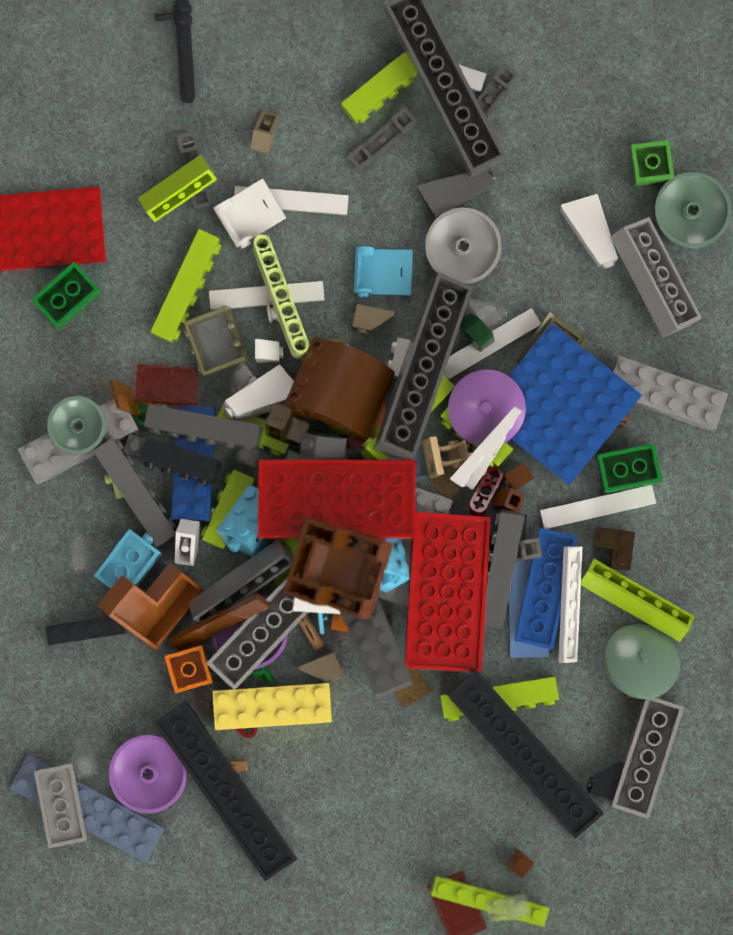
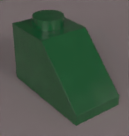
[459,313,495,352]

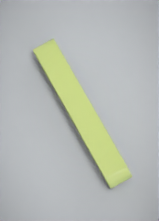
[253,234,309,359]

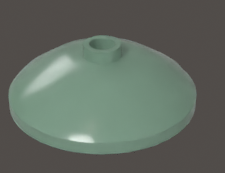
[47,396,106,454]

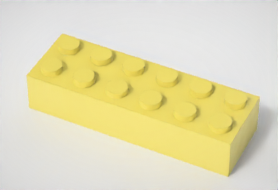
[213,683,332,730]

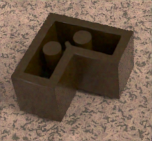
[265,403,310,449]
[592,527,635,571]

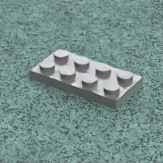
[34,763,88,848]

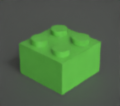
[629,140,674,187]

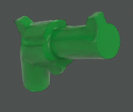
[249,666,276,685]

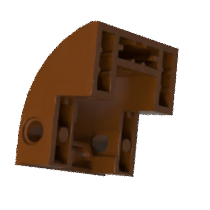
[284,337,395,440]
[283,517,394,619]

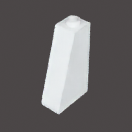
[560,194,618,269]
[223,364,294,421]

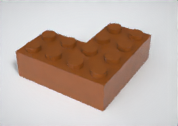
[97,562,204,650]

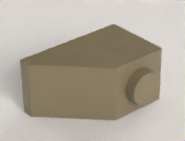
[250,111,280,154]
[352,304,394,335]
[299,652,343,683]

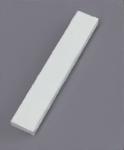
[234,186,349,215]
[209,281,324,311]
[443,308,541,380]
[540,485,656,529]
[558,546,582,663]

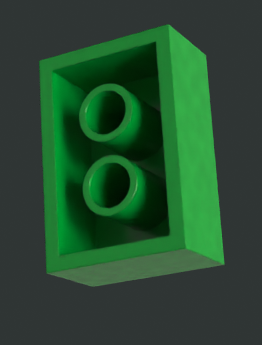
[31,262,102,331]
[596,444,662,494]

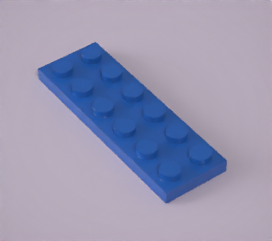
[171,406,216,521]
[515,528,578,650]

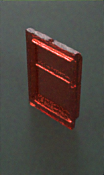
[135,364,199,406]
[427,870,487,935]

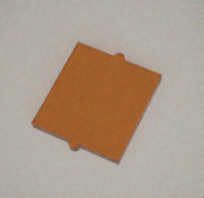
[109,380,140,416]
[429,457,463,499]
[395,668,431,708]

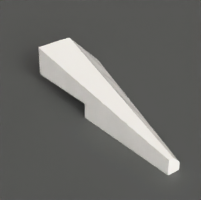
[450,407,522,490]

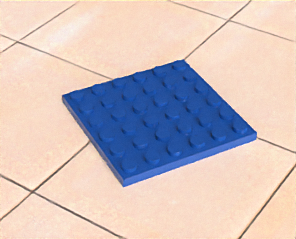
[509,323,642,485]

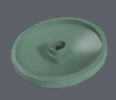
[654,172,731,249]
[603,624,680,699]

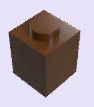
[503,462,534,491]
[491,488,525,512]
[506,849,534,878]

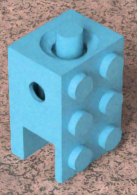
[216,485,271,557]
[94,529,163,588]
[380,539,410,593]

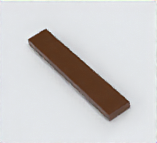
[168,593,269,651]

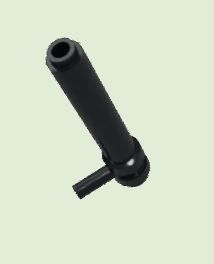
[154,0,195,103]

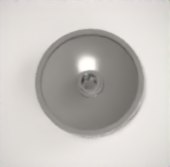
[425,208,502,284]

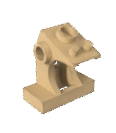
[421,436,471,479]

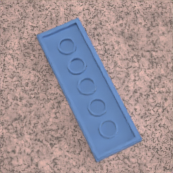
[509,559,549,658]

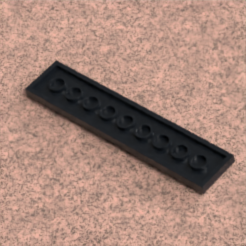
[447,669,604,839]
[153,700,297,881]

